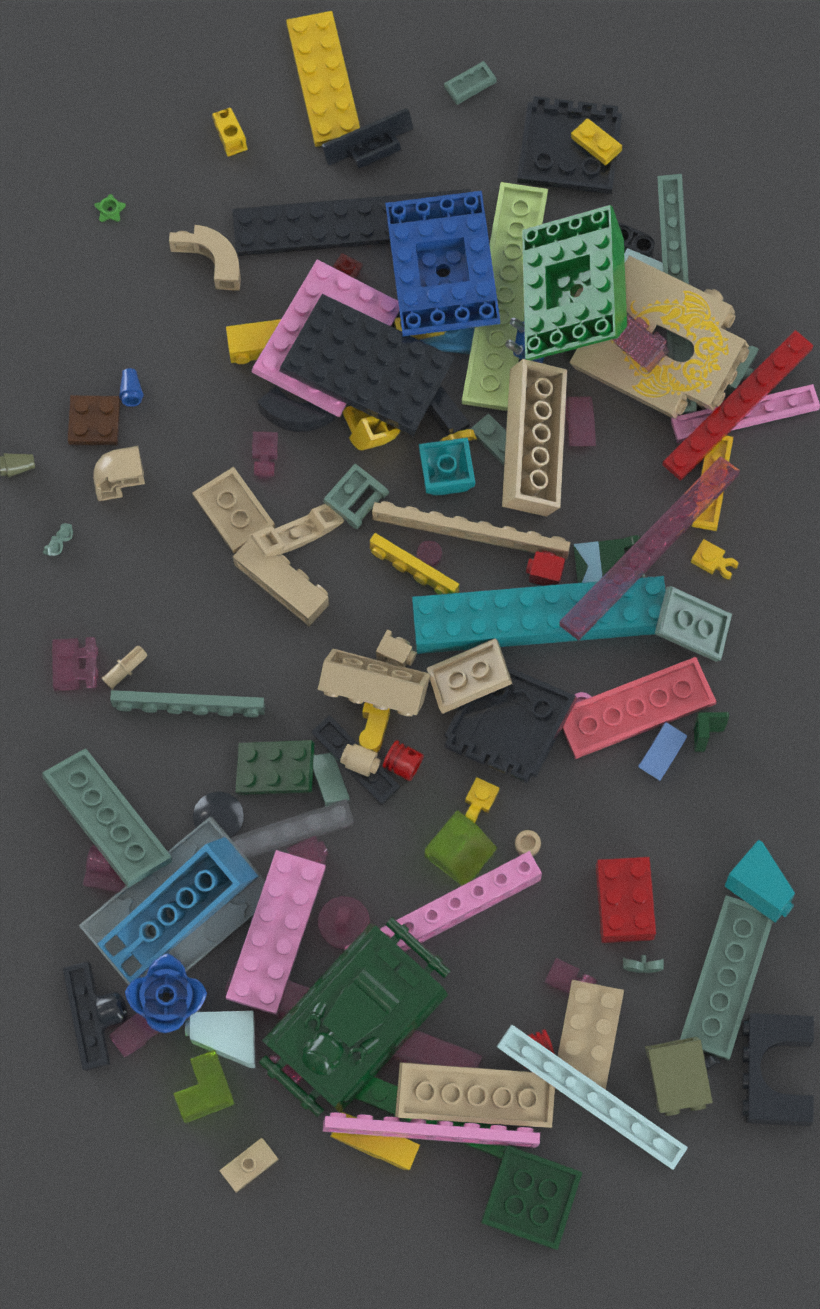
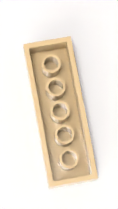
[502,359,567,517]

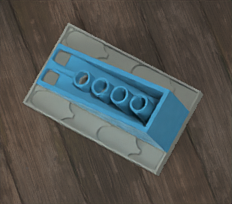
[79,817,266,985]

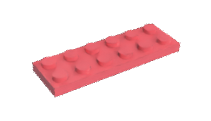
[562,657,716,759]

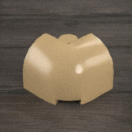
[93,446,145,501]

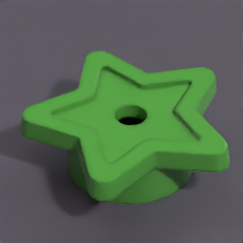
[95,194,126,222]

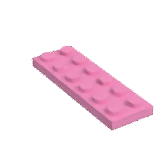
[226,850,326,1015]

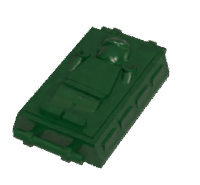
[259,917,451,1118]

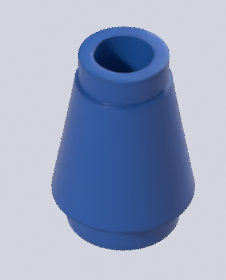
[119,368,144,407]

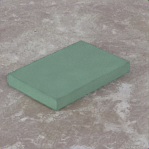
[655,586,732,662]

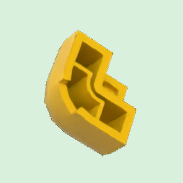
[342,406,401,450]

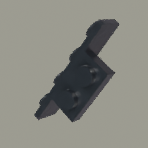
[322,108,414,168]

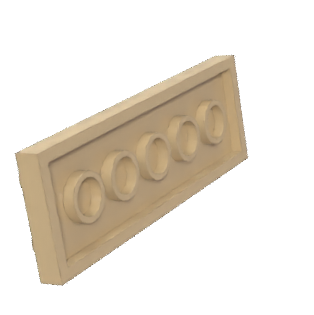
[395,1063,555,1128]

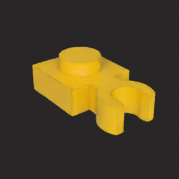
[691,539,739,579]

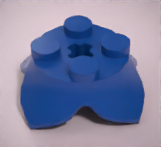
[125,953,207,1033]

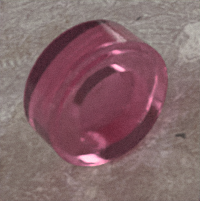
[417,541,442,567]

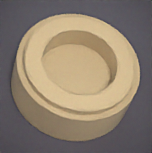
[515,830,541,856]

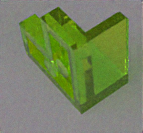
[174,1050,235,1123]

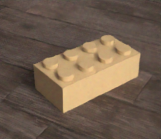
[318,649,431,716]

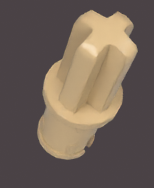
[101,646,147,690]

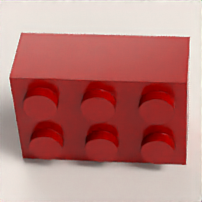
[596,857,656,943]

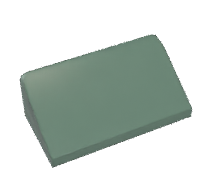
[313,753,350,808]

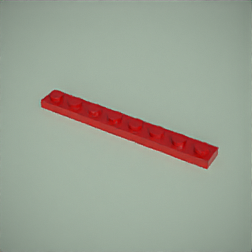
[662,330,814,481]

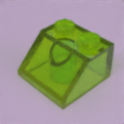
[425,810,497,886]

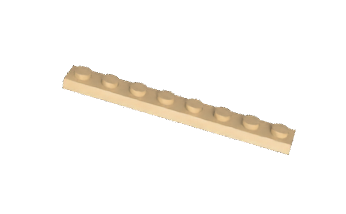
[372,501,570,560]

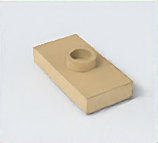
[219,1138,279,1193]

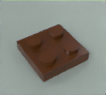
[68,395,120,445]

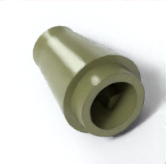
[0,453,35,478]

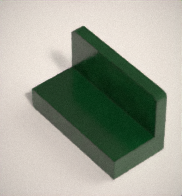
[693,712,729,752]

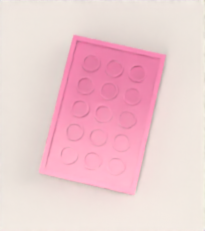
[252,260,399,417]

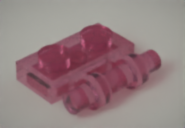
[52,637,99,691]

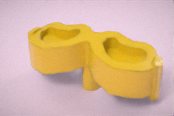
[440,429,477,441]

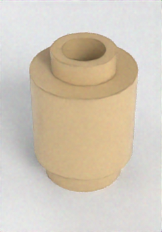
[340,744,380,777]

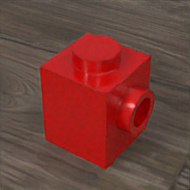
[526,551,565,586]

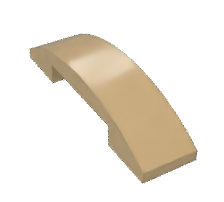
[251,504,344,556]

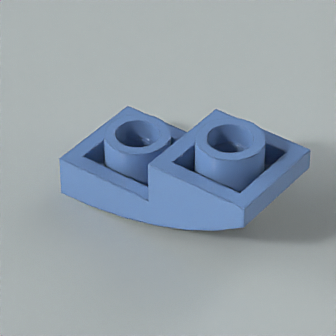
[638,722,687,780]

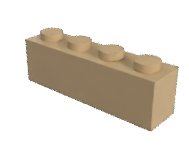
[233,538,329,626]

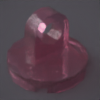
[318,896,370,949]

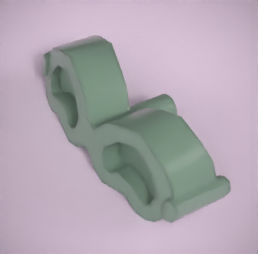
[43,523,73,556]
[623,955,664,973]

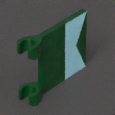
[573,535,646,583]

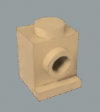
[376,630,417,667]

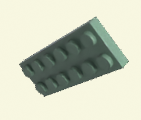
[42,748,172,888]
[680,895,773,1061]

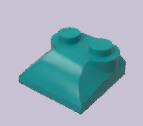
[419,438,475,496]

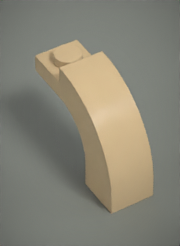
[169,225,241,291]

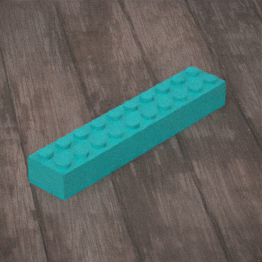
[412,576,666,654]

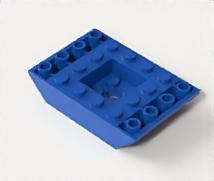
[385,191,501,336]

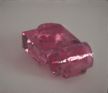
[252,432,278,479]
[545,958,598,994]

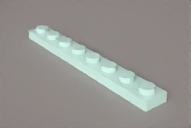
[496,1025,688,1170]

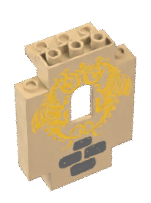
[570,255,749,420]

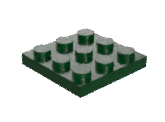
[480,1145,583,1250]

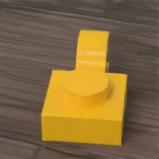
[464,777,500,825]

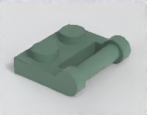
[323,464,389,529]

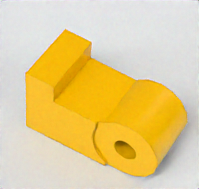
[212,108,248,157]
[359,702,390,753]

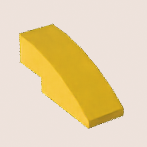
[330,1112,420,1170]

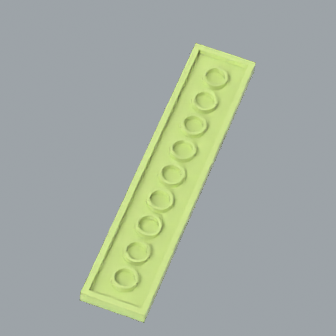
[462,182,548,411]

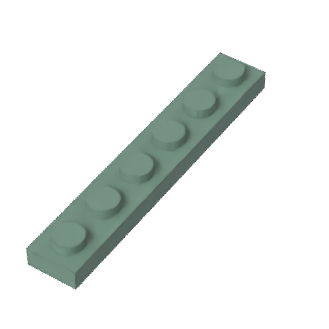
[110,690,265,718]

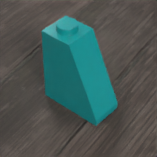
[725,840,795,923]

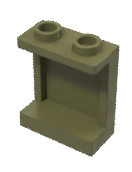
[645,1036,713,1116]

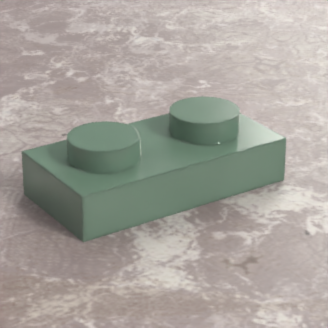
[471,413,506,466]

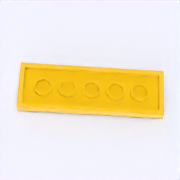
[286,11,360,147]

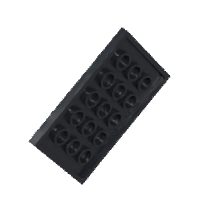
[279,294,454,436]

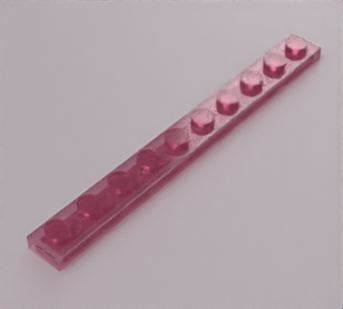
[559,456,740,640]

